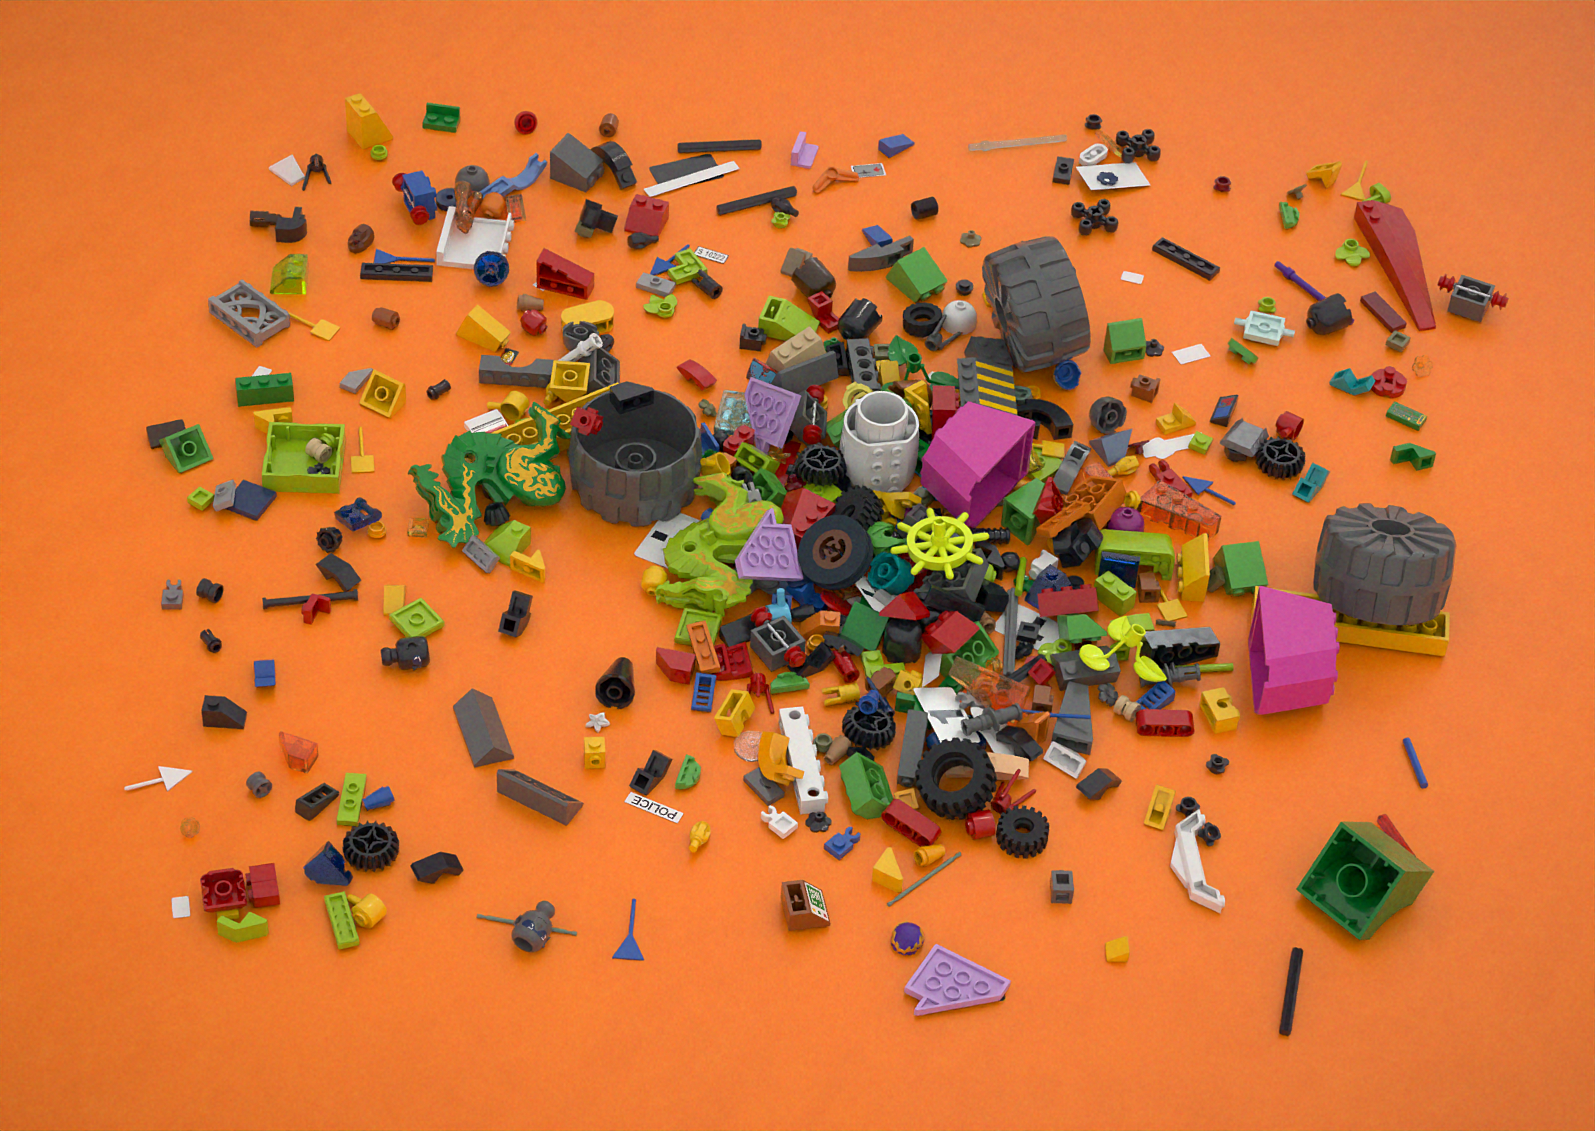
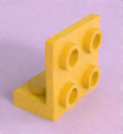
[904,380,932,434]

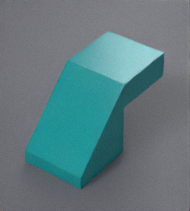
[1329,368,1375,395]
[1292,462,1330,502]

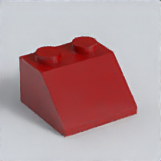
[624,194,669,237]
[922,611,980,654]

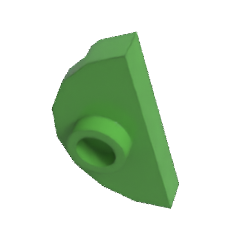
[1279,202,1299,229]
[770,672,810,694]
[675,754,701,789]

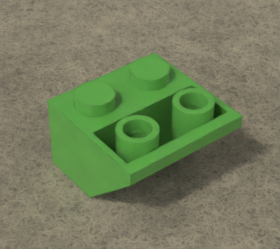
[1103,318,1146,364]
[1057,613,1107,643]

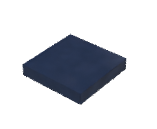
[225,480,277,521]

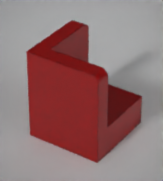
[1028,658,1056,689]

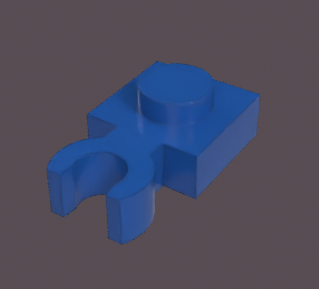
[824,827,861,860]

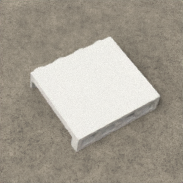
[436,206,514,272]

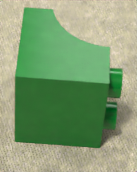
[1296,821,1435,940]

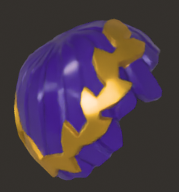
[891,921,925,955]

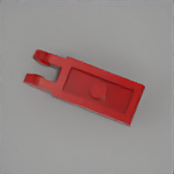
[1149,459,1193,503]

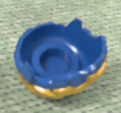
[1052,360,1081,391]

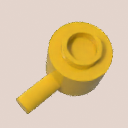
[487,391,529,421]
[700,452,731,476]
[347,893,387,929]

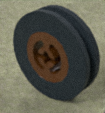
[798,515,873,590]

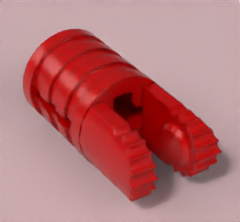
[832,650,860,683]

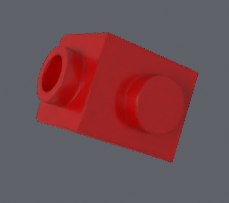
[301,593,331,625]

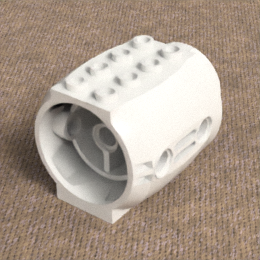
[840,391,919,493]

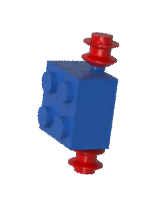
[392,170,437,225]

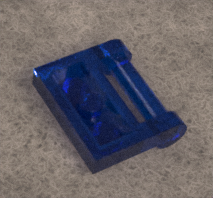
[334,497,382,531]

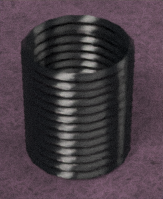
[911,196,939,220]

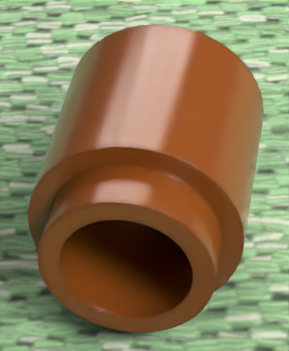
[599,113,619,137]
[372,307,400,329]

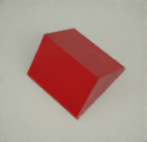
[879,591,930,620]

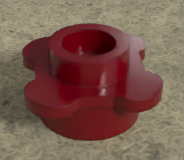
[1213,176,1231,192]

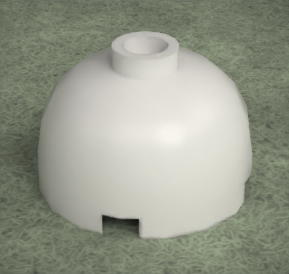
[942,300,977,335]

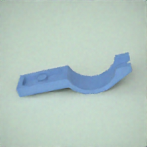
[476,153,547,203]

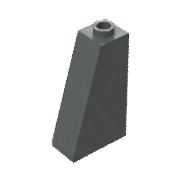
[1051,681,1093,755]
[897,709,928,787]

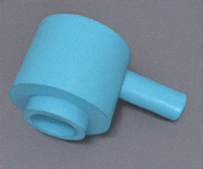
[765,588,792,623]

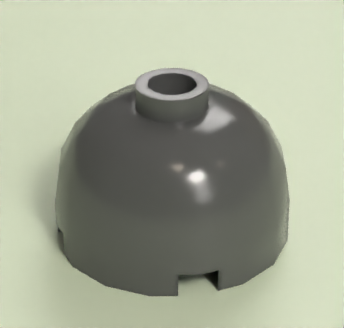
[455,165,490,198]
[562,321,599,351]
[1089,396,1127,434]

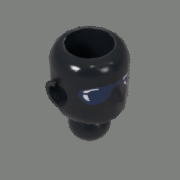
[380,636,430,671]

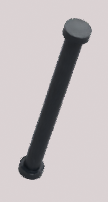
[262,589,358,609]

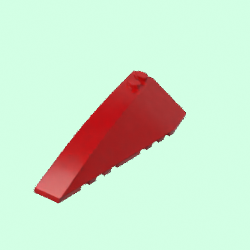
[1354,200,1436,331]

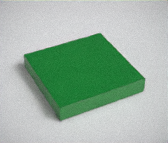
[840,601,891,651]

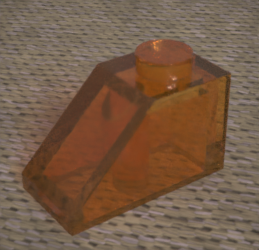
[279,731,319,774]

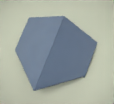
[1089,428,1133,467]

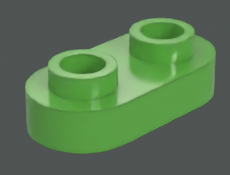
[1227,338,1259,364]

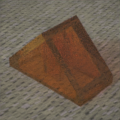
[503,194,526,223]

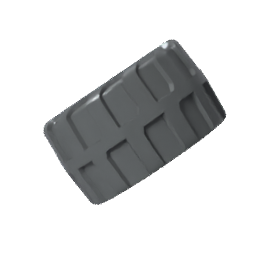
[982,236,1091,373]
[569,390,702,527]
[1313,503,1456,625]

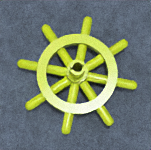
[890,508,989,580]

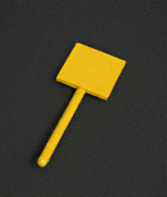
[288,312,340,341]
[351,426,375,473]
[1032,440,1064,459]
[1149,571,1188,621]

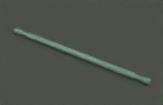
[887,852,962,907]
[477,914,577,936]

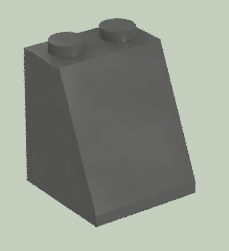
[550,133,605,192]

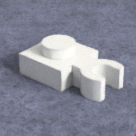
[761,805,798,839]

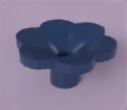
[1097,172,1118,185]

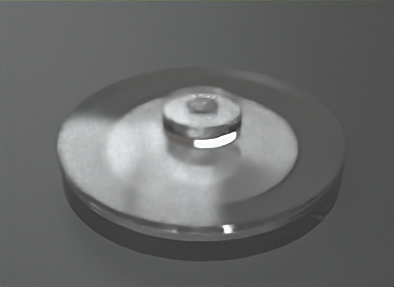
[734,731,762,762]

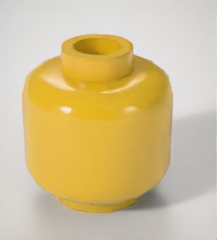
[641,566,668,596]

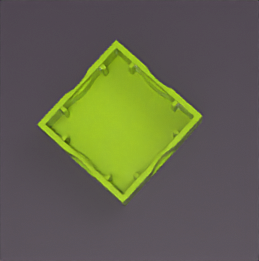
[262,422,346,494]

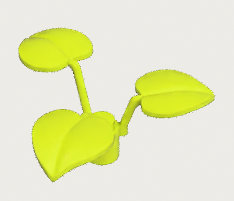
[1079,616,1167,682]

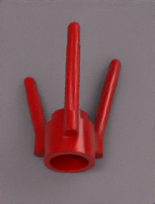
[747,673,774,714]
[991,769,1036,814]

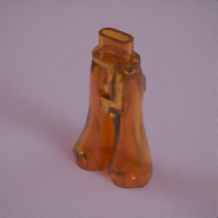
[454,181,483,234]

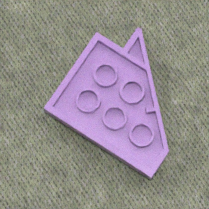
[744,377,801,454]

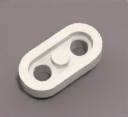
[1079,144,1108,166]

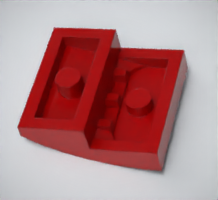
[711,642,754,681]

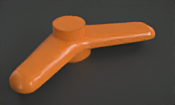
[812,166,859,193]

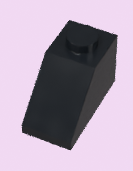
[610,381,654,415]
[975,579,1009,612]
[201,695,247,729]

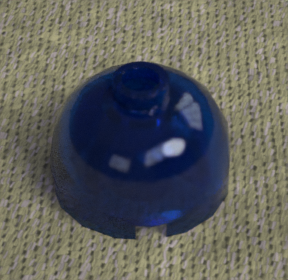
[473,251,509,287]

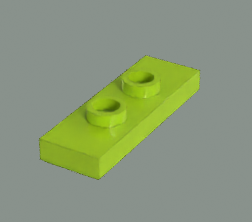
[337,773,367,826]
[324,891,360,950]

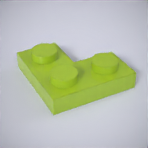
[668,248,708,285]
[860,650,905,679]

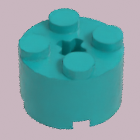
[868,552,914,596]

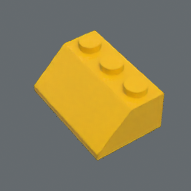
[1176,533,1210,602]

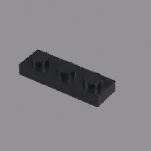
[923,585,986,622]

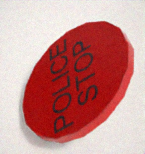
[820,590,852,616]

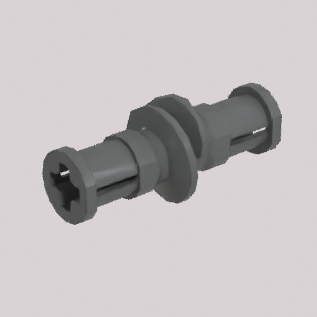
[1139,662,1201,688]
[961,703,1023,736]

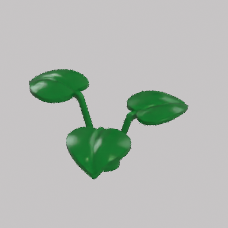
[881,335,959,391]

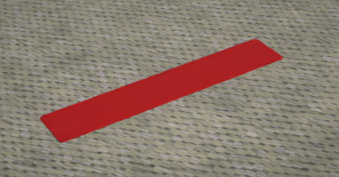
[775,441,801,487]

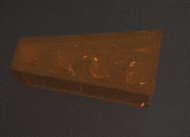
[1136,480,1222,541]

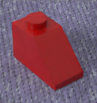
[656,647,696,685]

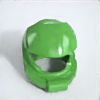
[867,521,907,557]

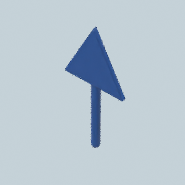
[650,244,690,275]
[1182,476,1236,505]

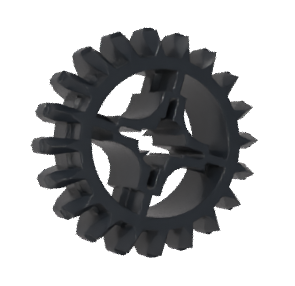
[1255,436,1306,480]
[796,444,847,487]
[842,706,896,751]
[342,820,399,873]

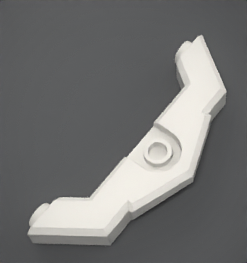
[1170,809,1225,913]

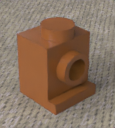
[1130,375,1160,403]
[1137,572,1161,603]
[865,666,896,697]
[1032,685,1054,718]

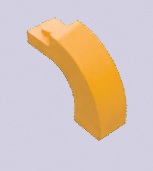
[758,731,805,786]

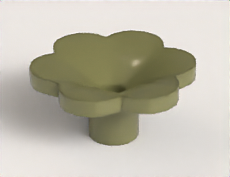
[1287,184,1307,199]
[960,230,981,248]

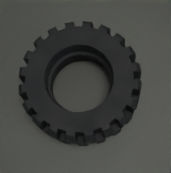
[915,737,997,820]

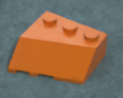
[1062,476,1126,530]

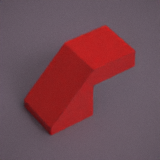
[807,291,839,334]

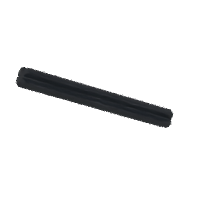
[677,139,762,153]
[716,186,797,215]
[1279,947,1303,1036]

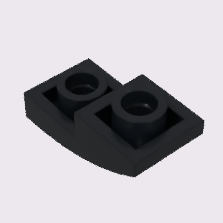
[823,631,864,657]

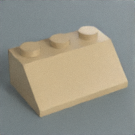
[766,326,826,373]

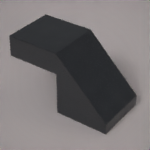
[975,541,1005,581]
[316,553,361,592]
[787,642,836,678]
[996,725,1043,761]
[629,750,673,795]
[1076,768,1122,800]
[410,852,464,884]

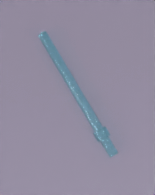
[968,134,1067,151]

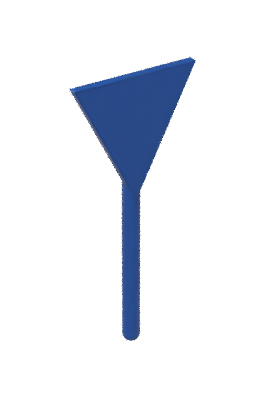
[374,249,435,264]
[1022,709,1091,719]
[612,898,644,961]

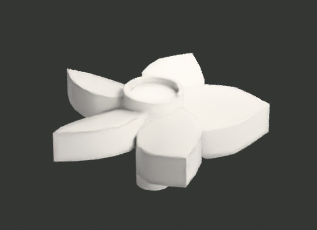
[585,712,610,733]

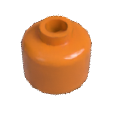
[480,192,506,219]

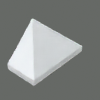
[269,155,305,186]
[1043,741,1087,779]

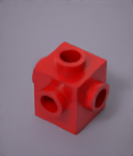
[570,407,604,436]

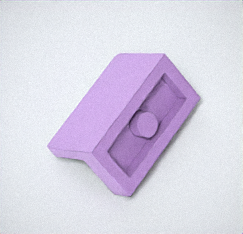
[791,131,819,169]

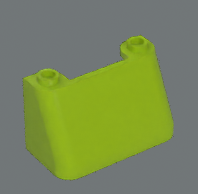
[1095,529,1175,581]

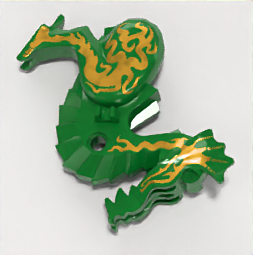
[408,402,571,548]

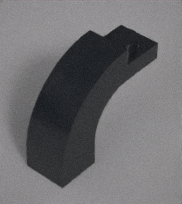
[590,141,637,190]
[1016,399,1073,440]
[1067,518,1103,563]

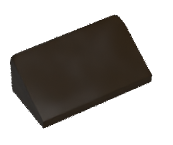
[146,419,186,449]

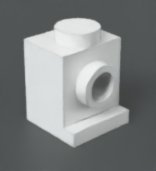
[1029,549,1058,584]

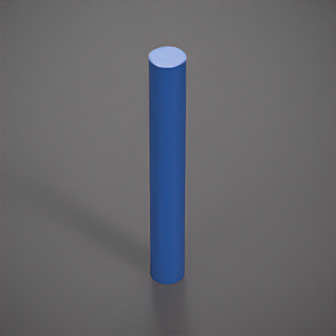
[1403,737,1428,788]

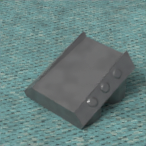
[1220,418,1269,457]

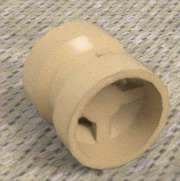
[305,438,332,463]
[1113,695,1141,722]

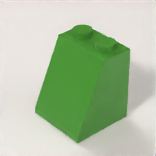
[886,247,948,303]
[1001,478,1045,546]
[1213,541,1268,596]

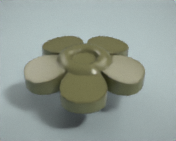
[698,399,717,417]

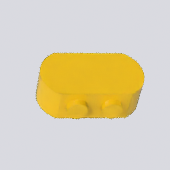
[561,300,614,334]

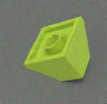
[484,520,531,567]

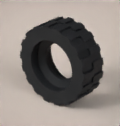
[903,302,942,337]

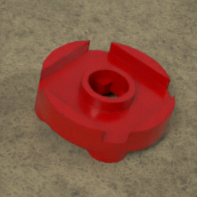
[1371,366,1407,398]

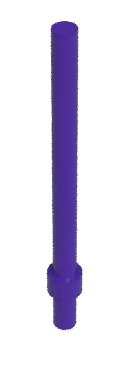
[1274,261,1354,325]

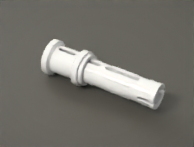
[557,333,603,362]

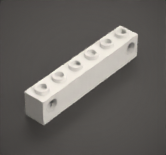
[778,706,828,815]

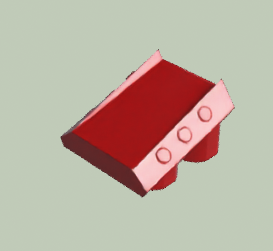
[1032,477,1063,525]
[200,868,247,913]

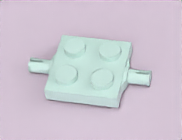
[1234,310,1295,346]

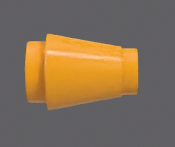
[913,844,946,867]

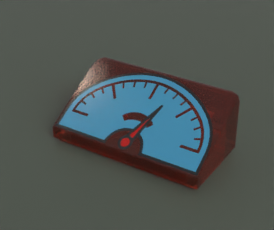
[746,358,778,384]

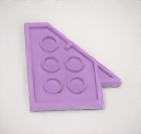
[735,508,804,581]
[904,944,1011,1016]

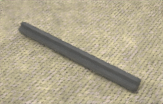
[1003,588,1018,677]

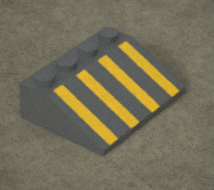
[957,357,1017,416]

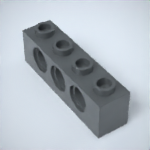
[846,339,881,397]

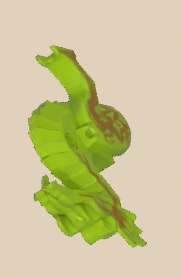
[655,472,784,616]

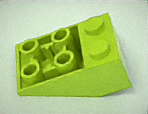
[758,296,820,341]

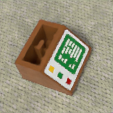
[781,880,830,931]

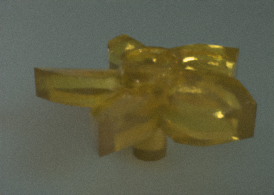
[768,447,791,464]

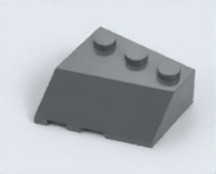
[914,548,989,602]

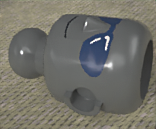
[511,901,555,952]

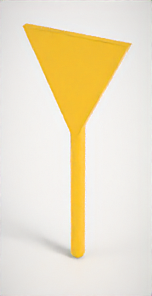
[1341,160,1368,201]

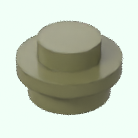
[813,733,833,752]

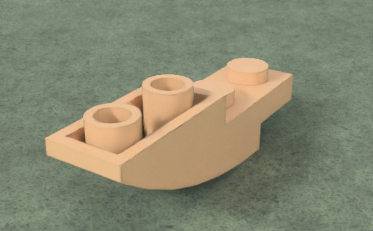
[946,752,1029,780]

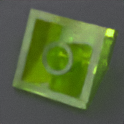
[270,254,309,294]

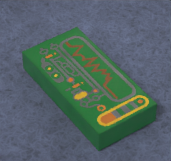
[1386,401,1427,431]

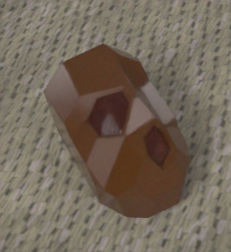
[348,223,374,254]

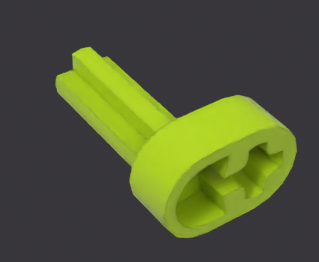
[1356,183,1391,205]

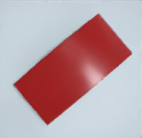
[676,359,717,391]

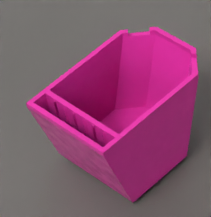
[920,401,1035,528]
[1248,586,1339,715]

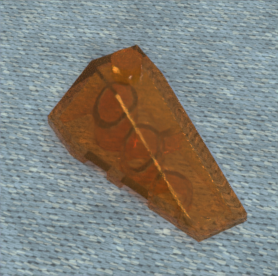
[948,656,1030,724]

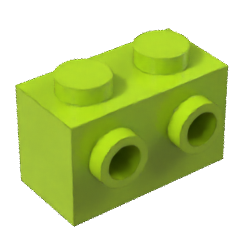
[734,442,780,475]
[1094,571,1137,617]

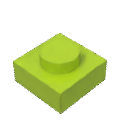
[1188,431,1213,455]
[187,486,214,511]

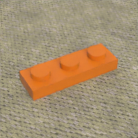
[1036,501,1091,538]
[686,620,720,674]

